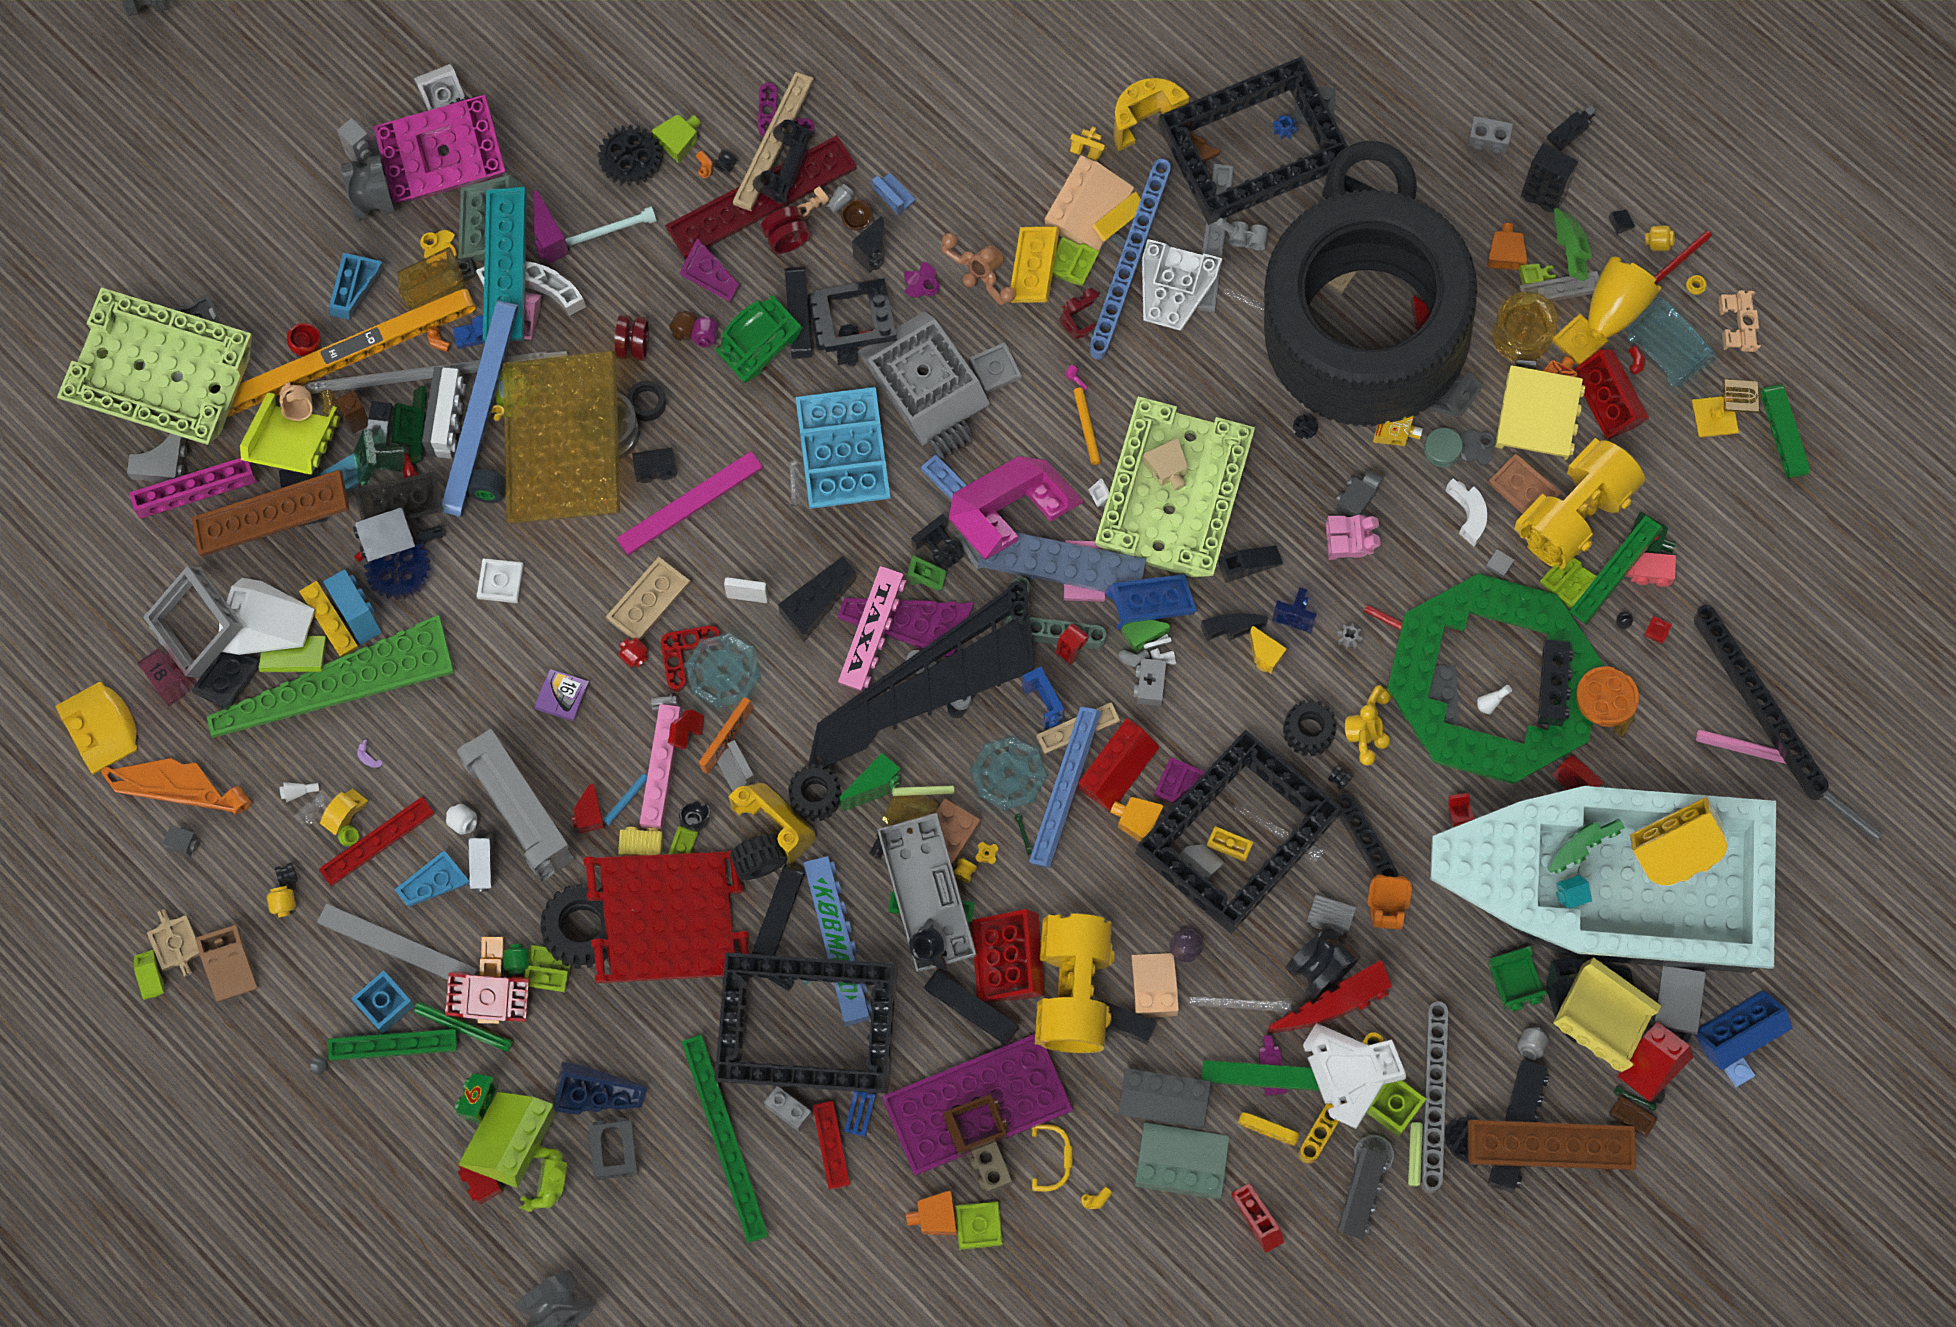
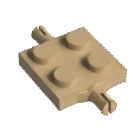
[147,909,200,977]

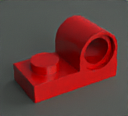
[1055,623,1089,665]

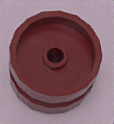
[760,206,811,254]
[615,315,649,361]

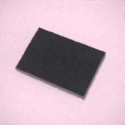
[192,652,260,711]

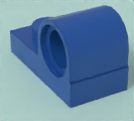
[453,315,485,349]

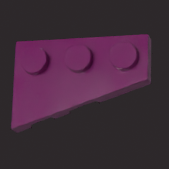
[679,239,740,303]

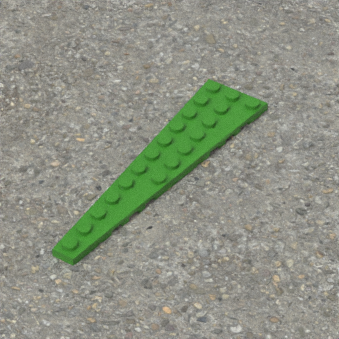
[207,615,454,738]

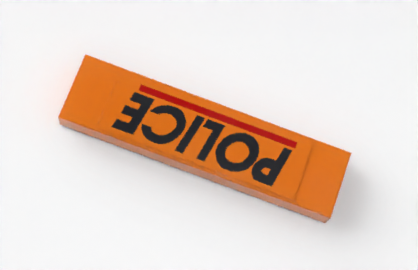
[699,697,754,774]

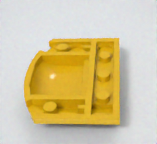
[55,682,138,775]

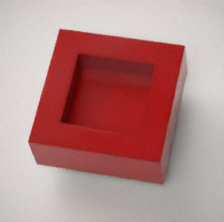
[1644,616,1672,644]

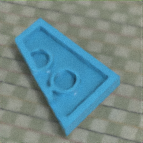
[394,851,470,907]

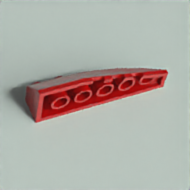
[1268,960,1392,1034]

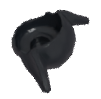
[909,919,947,970]

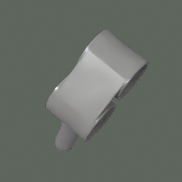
[1217,218,1268,250]

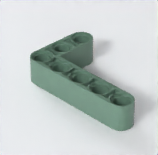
[1006,577,1106,649]

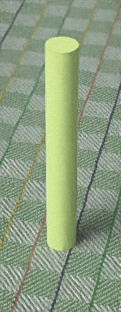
[892,786,954,796]

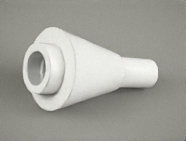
[1477,685,1512,714]
[279,782,319,803]

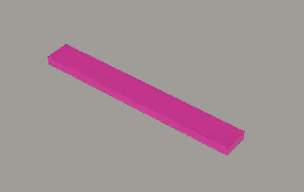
[616,451,763,556]

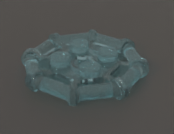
[684,633,761,709]
[970,735,1048,811]

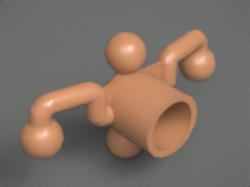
[941,233,1016,305]

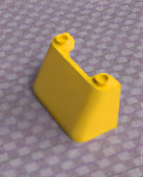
[728,783,816,865]

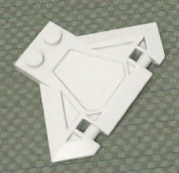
[1303,1023,1406,1129]

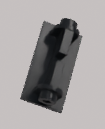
[837,324,860,367]

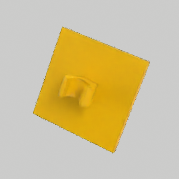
[1692,395,1739,438]

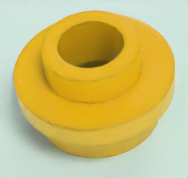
[1686,275,1706,295]

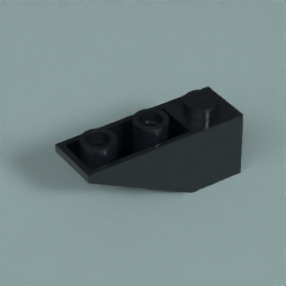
[1219,545,1283,583]

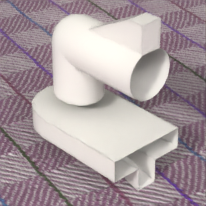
[1143,634,1176,665]

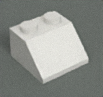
[414,64,464,111]

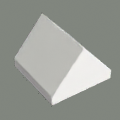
[1088,479,1110,507]

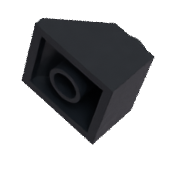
[852,216,885,273]

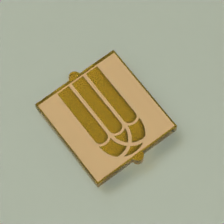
[1721,379,1761,413]

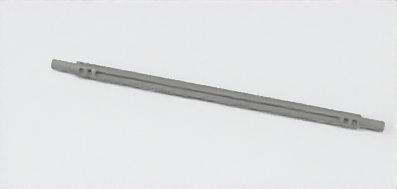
[300,351,568,394]

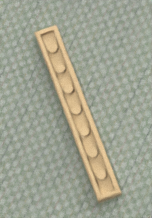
[733,72,814,211]

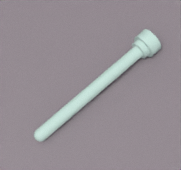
[565,206,656,246]

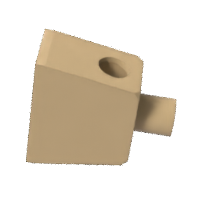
[1142,438,1188,491]

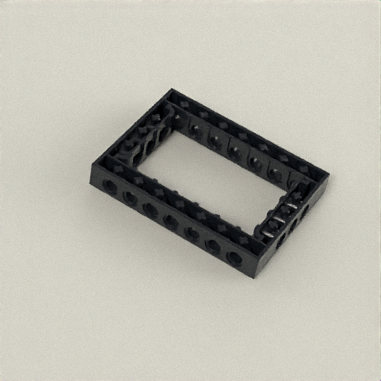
[1158,57,1348,225]
[1135,729,1342,934]
[715,952,897,1094]

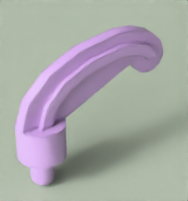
[357,740,382,768]

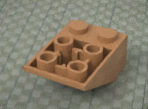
[195,925,258,1002]

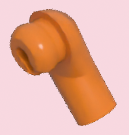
[696,150,713,178]
[426,326,451,352]

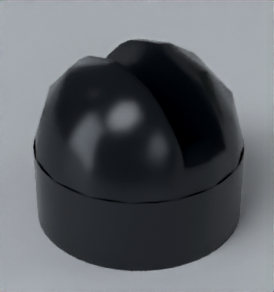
[1616,611,1633,629]

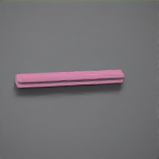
[1696,730,1798,764]

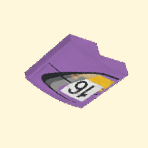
[535,669,589,722]

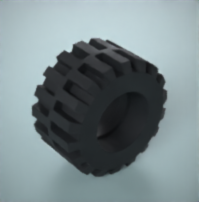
[1283,700,1337,756]
[788,765,841,821]
[730,834,788,880]

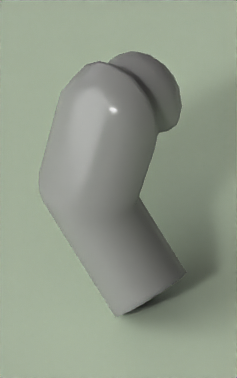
[1118,649,1150,667]

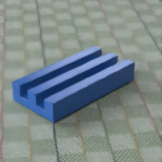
[844,1092,876,1137]

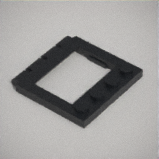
[807,278,897,353]

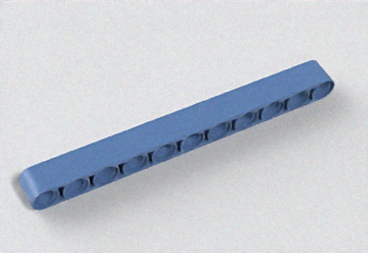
[1090,159,1171,360]
[441,300,518,517]

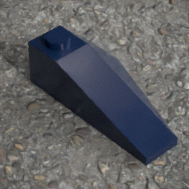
[553,1062,646,1114]

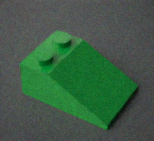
[839,753,901,811]

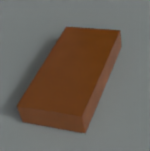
[1609,1096,1657,1138]

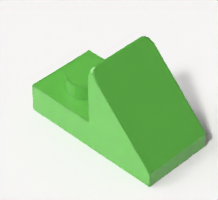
[907,556,946,591]

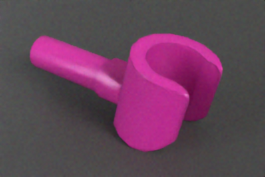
[1065,365,1088,391]

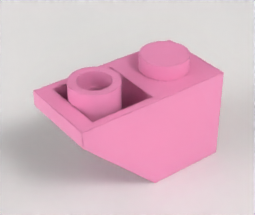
[524,292,541,340]

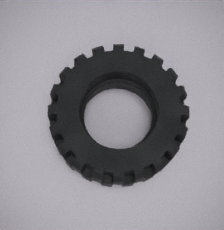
[540,884,608,969]

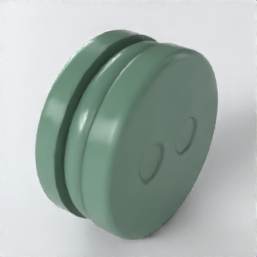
[1424,427,1463,468]

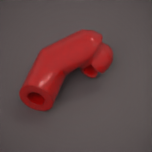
[1628,345,1646,375]
[398,453,418,481]

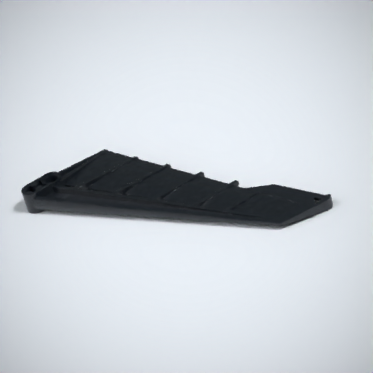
[809,581,1035,768]

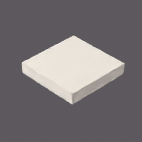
[477,558,524,603]
[724,577,768,603]

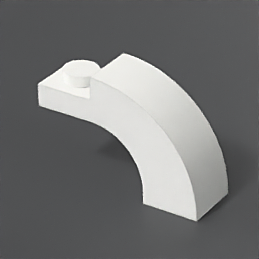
[1445,478,1487,547]

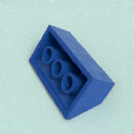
[1693,990,1793,1070]

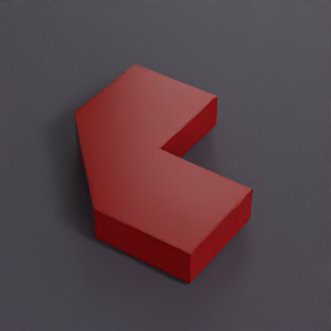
[668,709,704,749]

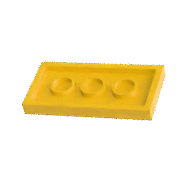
[1011,226,1059,303]

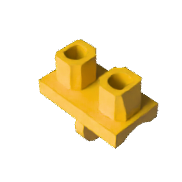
[1070,126,1107,162]

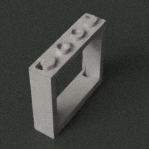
[143,566,244,678]

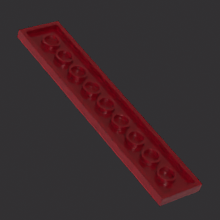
[665,135,857,260]

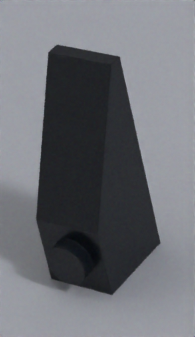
[364,401,394,468]

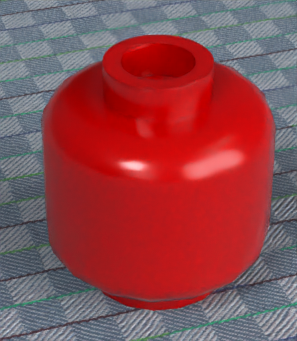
[618,638,649,668]

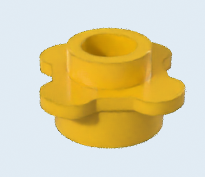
[976,842,998,864]

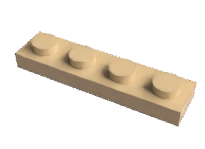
[1036,702,1120,755]

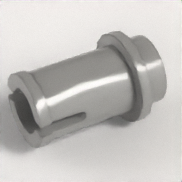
[651,694,678,710]

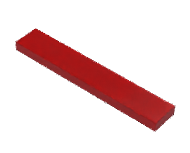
[319,796,435,887]

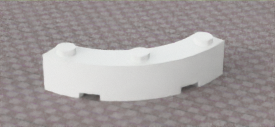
[476,261,586,316]

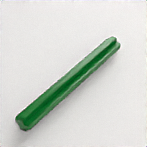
[414,1002,513,1052]

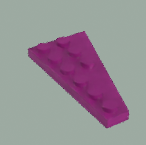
[837,598,974,658]

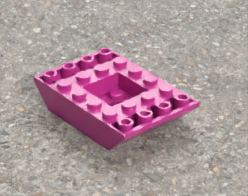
[373,95,506,203]

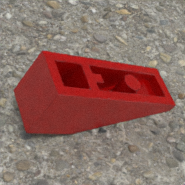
[1231,1183,1284,1253]

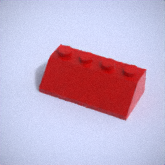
[1573,350,1649,440]
[1078,718,1160,812]

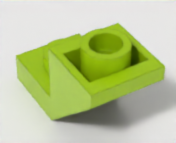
[134,949,164,1000]

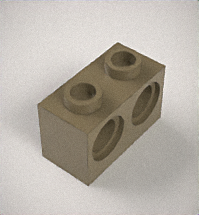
[969,1142,1012,1194]

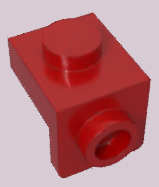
[1448,793,1474,827]

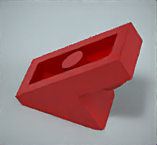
[1411,296,1430,330]

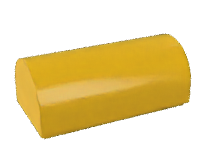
[1206,826,1253,862]

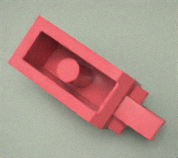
[1626,553,1676,587]

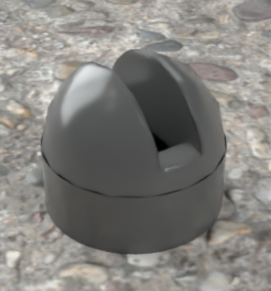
[310,1055,327,1074]

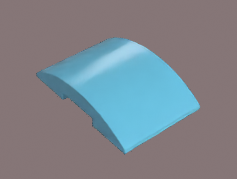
[796,387,890,509]

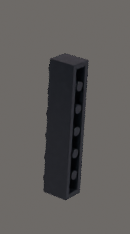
[1487,1060,1549,1193]

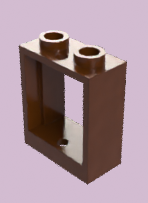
[942,1094,1009,1157]

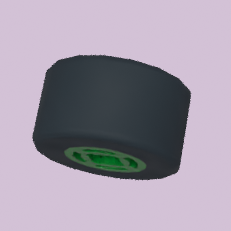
[467,469,507,503]

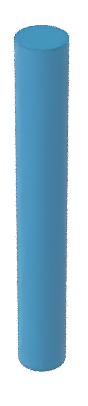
[603,773,647,826]

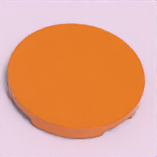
[1576,666,1639,727]

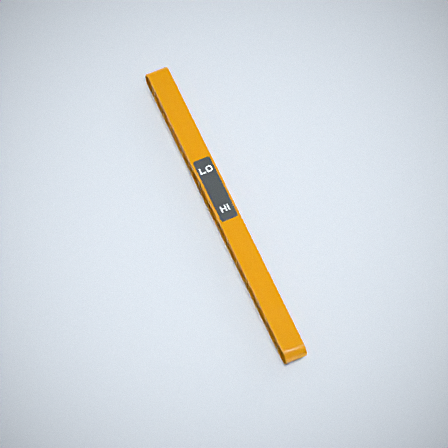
[227,289,476,417]

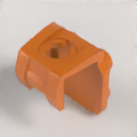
[1367,874,1412,930]

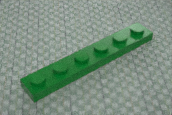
[1569,515,1663,625]
[328,1029,458,1061]

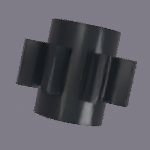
[1293,414,1318,439]

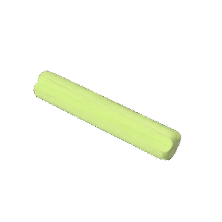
[1408,1122,1423,1186]

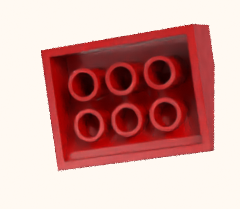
[971,909,1045,1002]

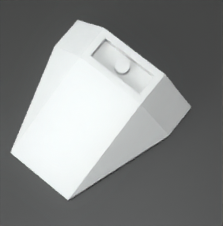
[1142,239,1223,331]
[219,578,315,655]

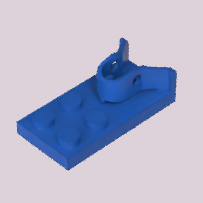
[1105,574,1197,630]

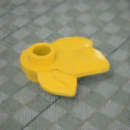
[420,230,457,267]

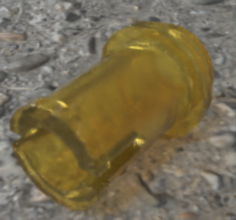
[319,390,338,417]
[1612,714,1635,738]

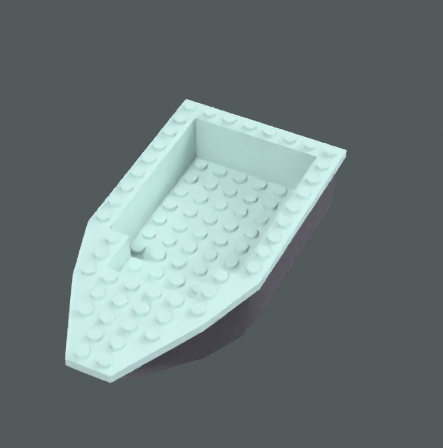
[1430,786,1776,973]

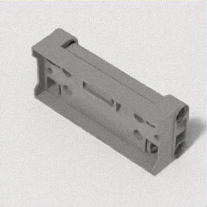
[457,729,575,881]
[877,813,977,972]

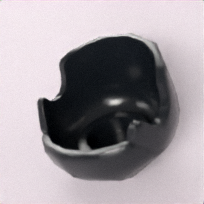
[679,800,711,831]

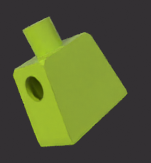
[652,115,701,163]

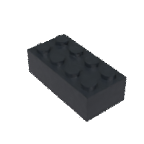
[1521,143,1579,213]

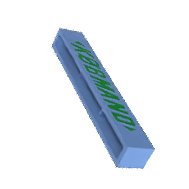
[804,856,872,1027]

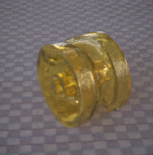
[1492,292,1558,362]

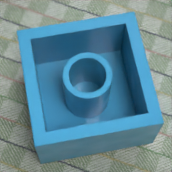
[351,970,415,1034]

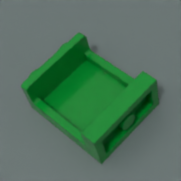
[1487,946,1547,1012]

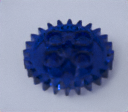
[364,540,431,600]

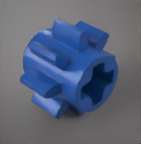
[1273,114,1297,140]

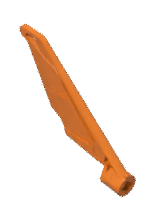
[101,758,252,815]

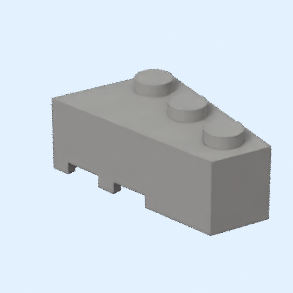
[337,118,381,166]

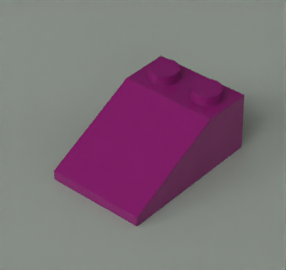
[533,190,569,265]

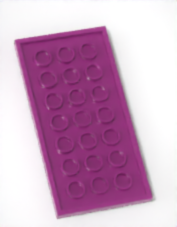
[882,1034,1073,1177]

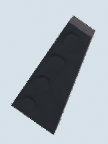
[778,556,856,642]

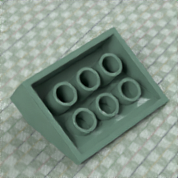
[458,175,523,261]
[1135,1123,1229,1200]

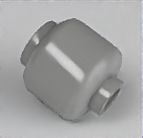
[1518,1027,1549,1060]

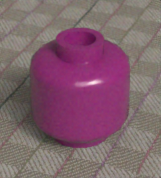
[691,317,718,348]

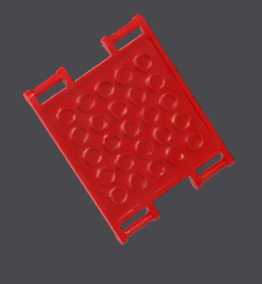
[583,851,749,983]

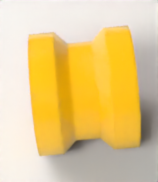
[953,858,977,883]

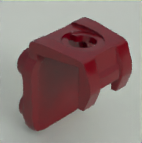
[1059,287,1101,339]

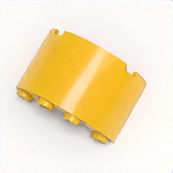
[1114,78,1189,151]

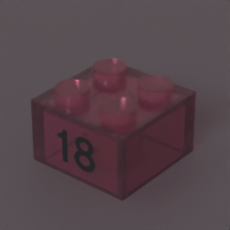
[137,649,189,706]

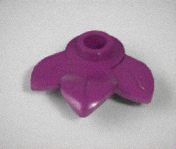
[904,262,939,298]

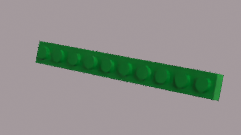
[681,1034,768,1244]

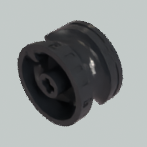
[1285,925,1361,1000]

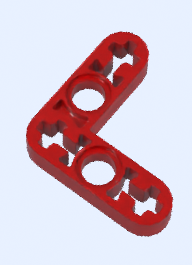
[661,626,720,692]

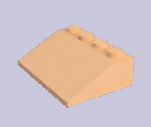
[1045,155,1134,251]

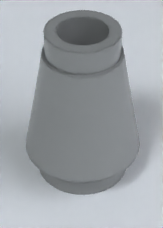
[827,184,855,213]

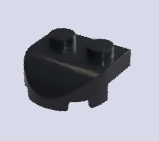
[1444,1115,1478,1169]

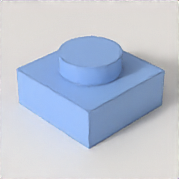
[1724,1058,1755,1088]

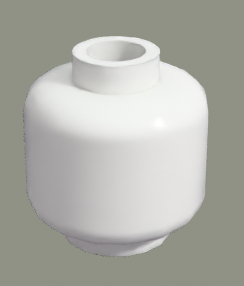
[446,804,477,835]

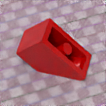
[571,784,604,834]

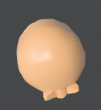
[279,382,312,421]

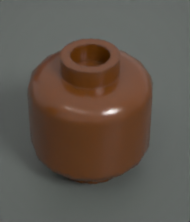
[669,311,698,341]

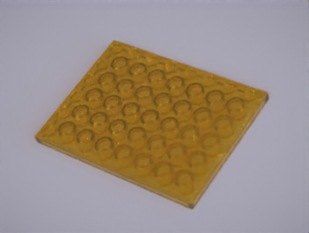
[503,351,620,524]

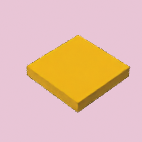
[1551,314,1609,366]

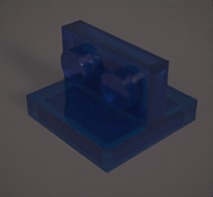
[1272,587,1317,634]

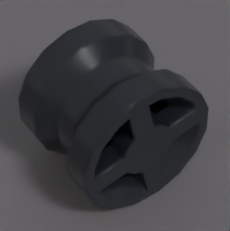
[712,150,737,175]
[1328,764,1354,790]
[275,862,298,887]

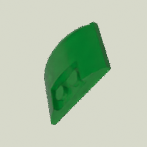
[715,295,803,383]

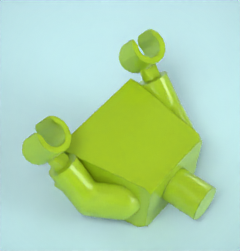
[519,1146,567,1212]

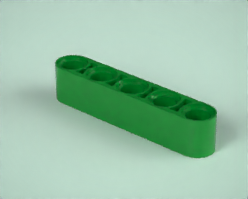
[1761,384,1809,479]

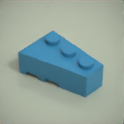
[329,253,383,320]
[323,569,382,645]

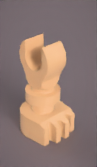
[798,187,830,219]

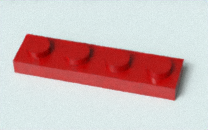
[812,1101,850,1190]

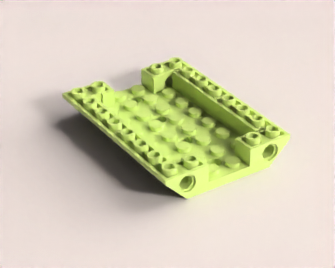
[57,287,252,445]
[1095,396,1255,577]

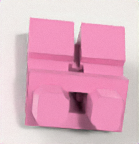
[1325,514,1381,560]

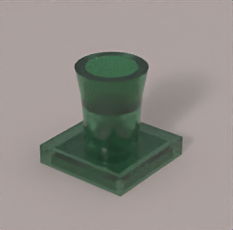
[353,429,405,486]

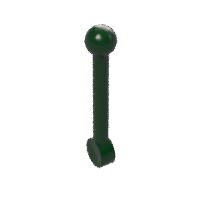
[1015,814,1032,855]
[1614,1087,1657,1111]

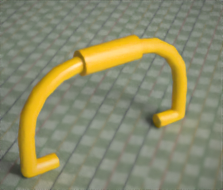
[1032,1124,1073,1191]

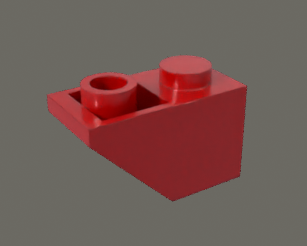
[457,1163,503,1205]

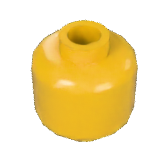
[1645,225,1675,252]
[266,886,296,918]

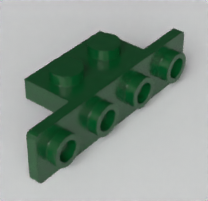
[391,386,427,465]

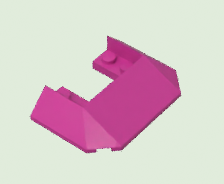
[949,456,1083,560]

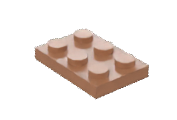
[1488,454,1561,514]

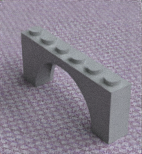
[127,362,187,482]

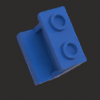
[1022,667,1064,730]

